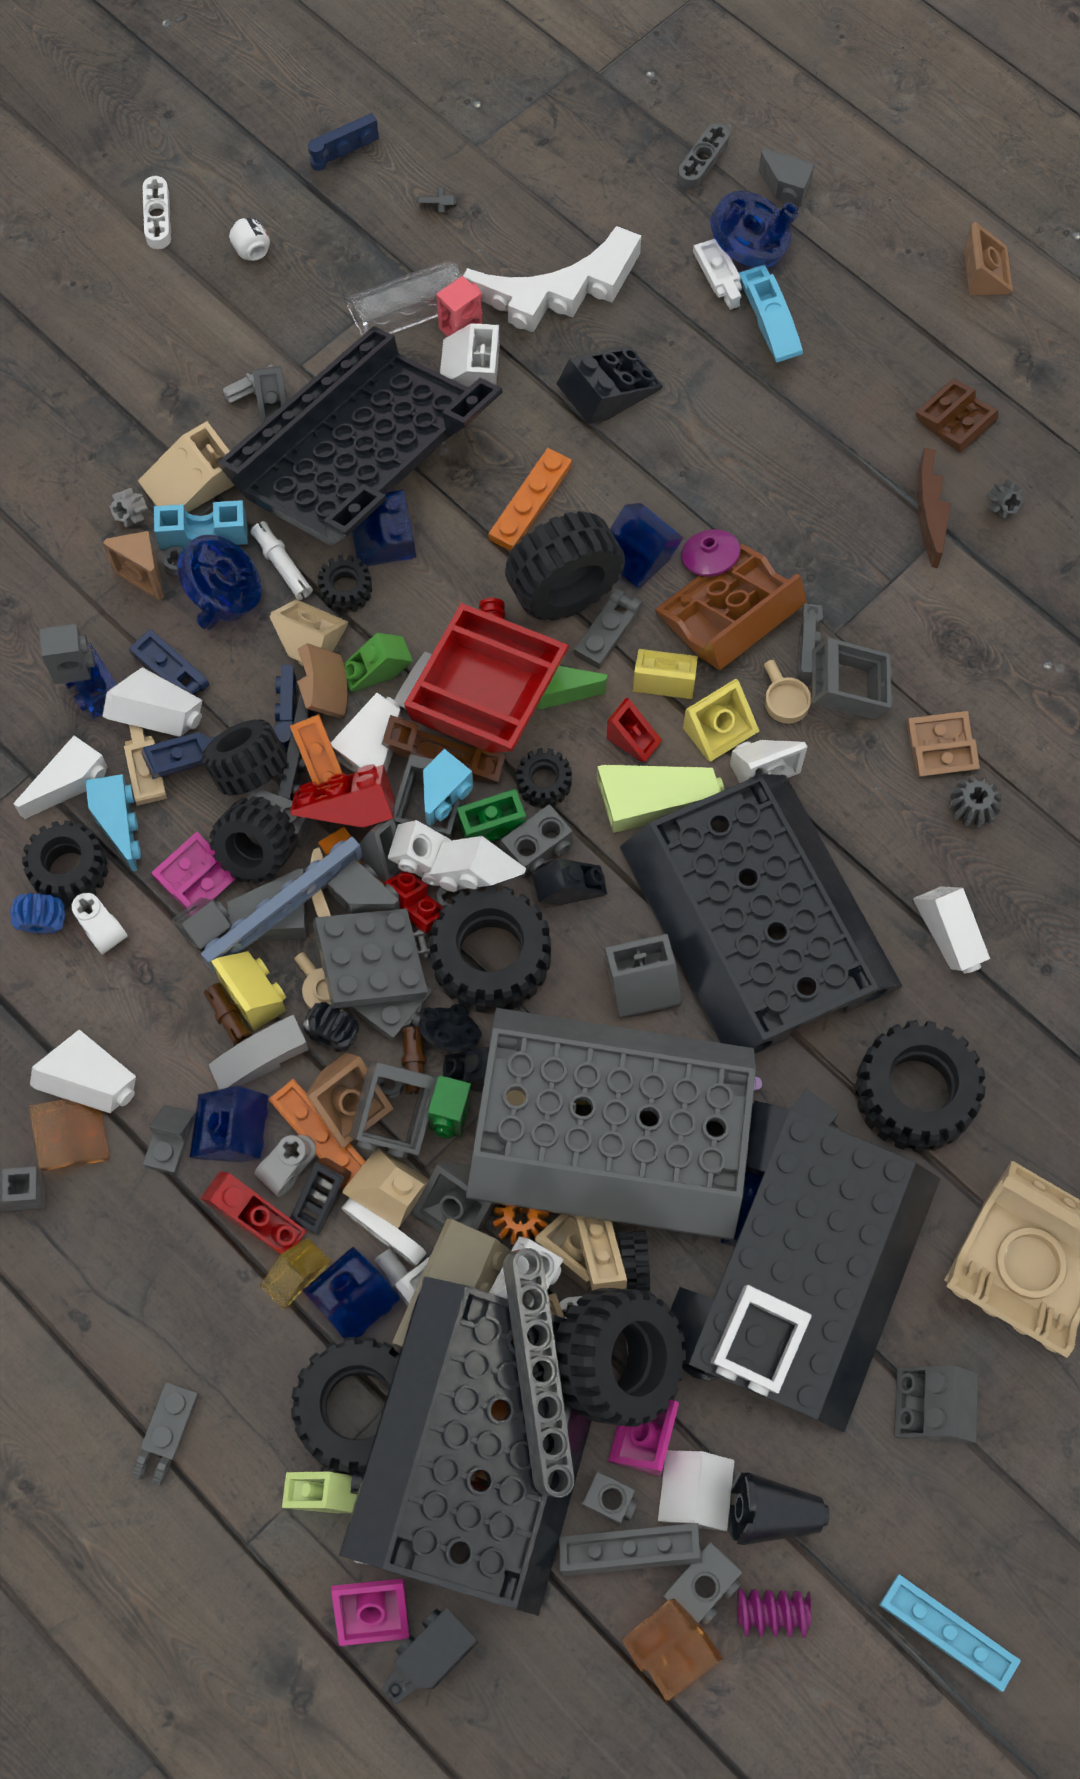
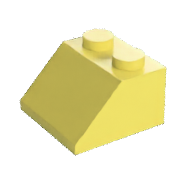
[211,951,286,1031]

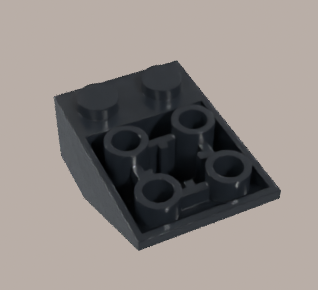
[556,347,663,424]

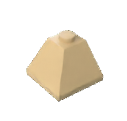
[270,599,348,666]
[343,1147,429,1228]

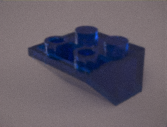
[610,503,684,588]

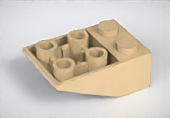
[138,421,235,512]

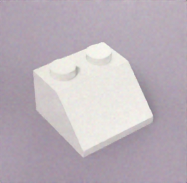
[429,836,526,892]

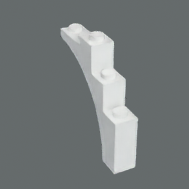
[463,226,641,332]

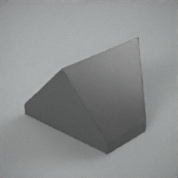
[359,818,403,884]

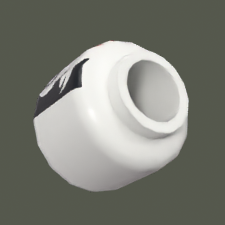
[229,218,270,261]

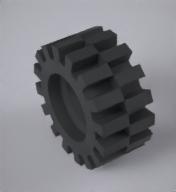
[317,555,372,613]
[516,748,572,808]
[618,1230,650,1292]

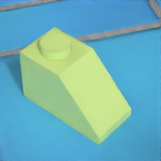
[282,1472,357,1513]

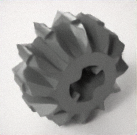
[949,775,1003,829]

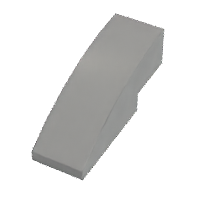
[208,1015,309,1094]

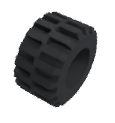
[201,719,287,796]
[209,796,297,884]
[22,820,108,907]

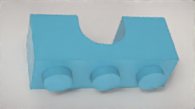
[154,500,248,550]

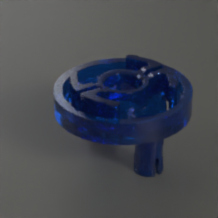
[710,191,799,267]
[177,535,262,630]

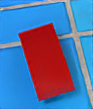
[384,871,442,934]

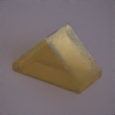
[260,1238,332,1310]

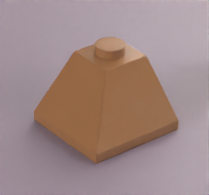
[306,1053,394,1148]

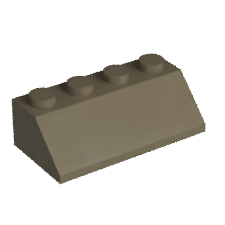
[392,1218,511,1349]

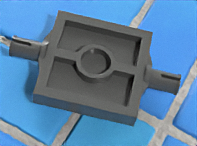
[347,987,432,1042]

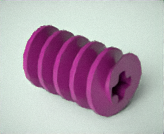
[736,1589,811,1638]

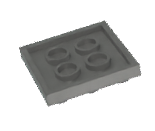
[313,908,428,1009]

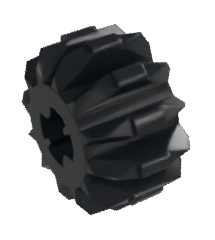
[303,1002,360,1052]

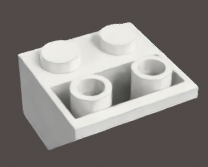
[440,323,500,388]

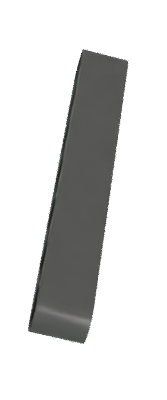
[503,1248,574,1497]

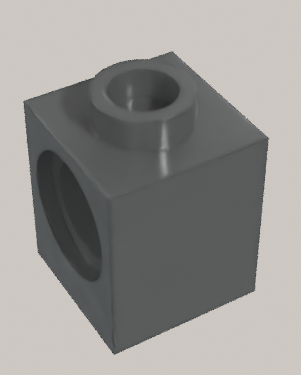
[582,1471,638,1526]

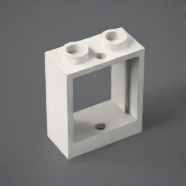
[710,1285,812,1397]

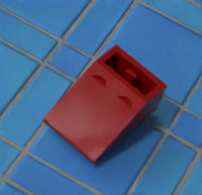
[290,764,395,828]

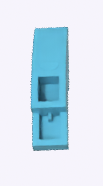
[739,264,803,363]

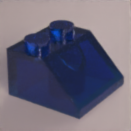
[352,490,416,566]
[189,1085,269,1163]
[302,1247,400,1339]

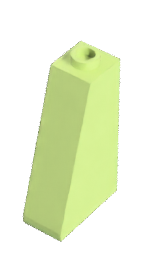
[597,765,724,833]

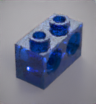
[64,643,117,719]

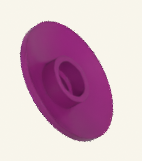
[682,529,740,576]

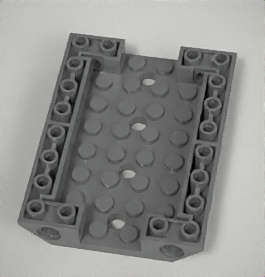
[466,1008,756,1240]

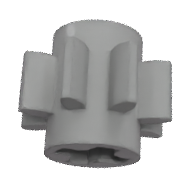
[109,488,148,527]

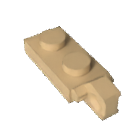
[124,725,167,806]

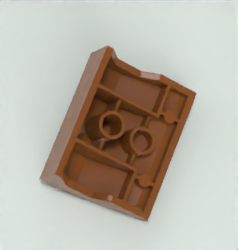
[655,544,807,670]

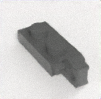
[797,603,823,687]

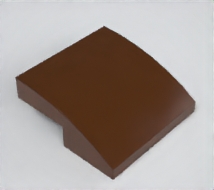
[916,378,998,452]

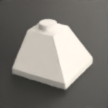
[730,740,807,783]

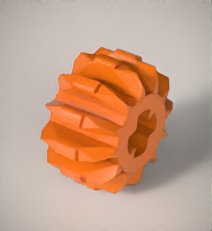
[493,1205,549,1247]

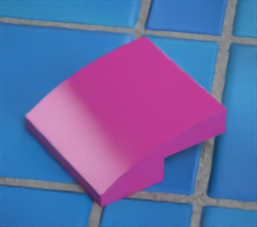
[151,831,236,909]

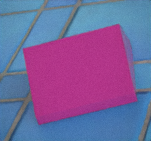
[608,1400,679,1477]
[331,1578,410,1646]

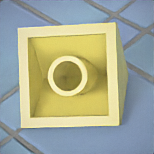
[633,649,698,699]
[683,679,759,762]

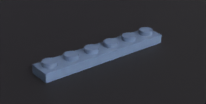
[201,836,363,973]

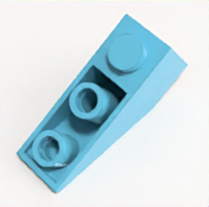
[85,774,141,871]

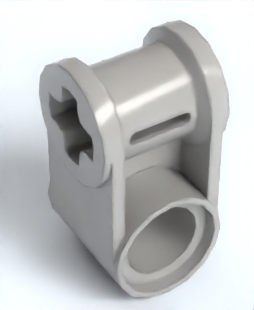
[254,1135,316,1197]

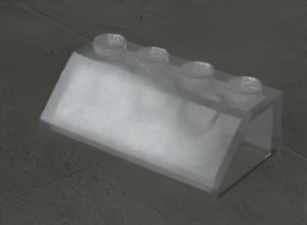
[344,260,463,335]

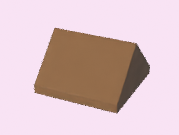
[964,222,1013,295]
[103,531,164,601]

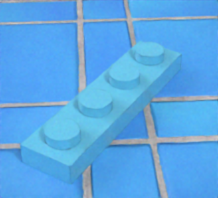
[879,1574,1021,1692]

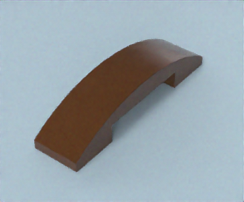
[381,715,506,784]

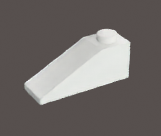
[13,736,108,819]

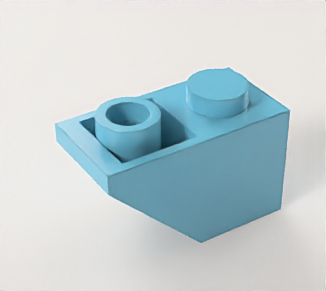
[423,749,473,826]

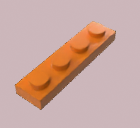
[488,447,572,552]

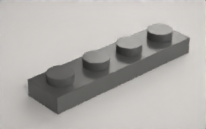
[560,1523,702,1576]

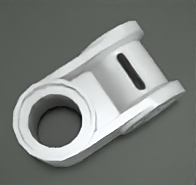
[72,893,128,955]

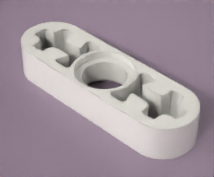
[142,176,171,249]
[341,1198,427,1267]

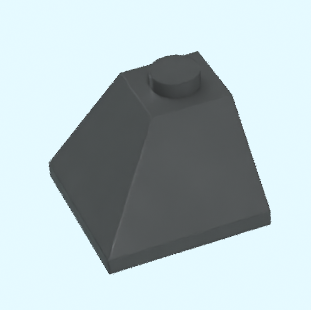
[412,1162,498,1233]

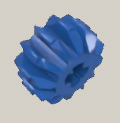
[10,893,66,934]

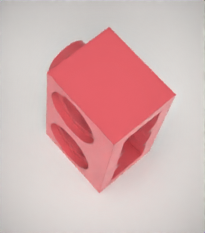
[436,276,483,337]

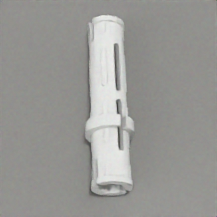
[250,521,313,600]

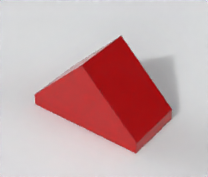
[606,698,662,763]

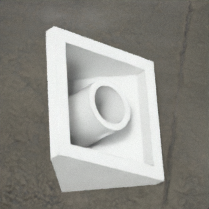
[658,1450,735,1532]

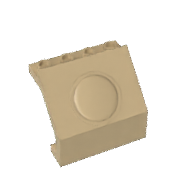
[944,1161,1080,1358]

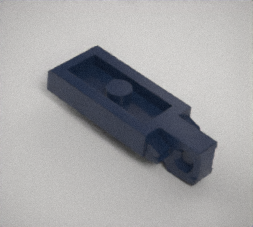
[141,732,218,779]

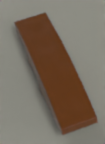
[917,448,951,568]

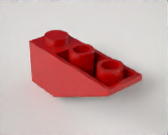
[200,1171,306,1258]

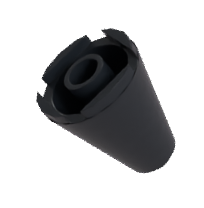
[729,1472,829,1545]

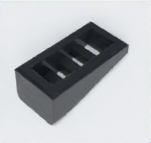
[290,1158,351,1235]

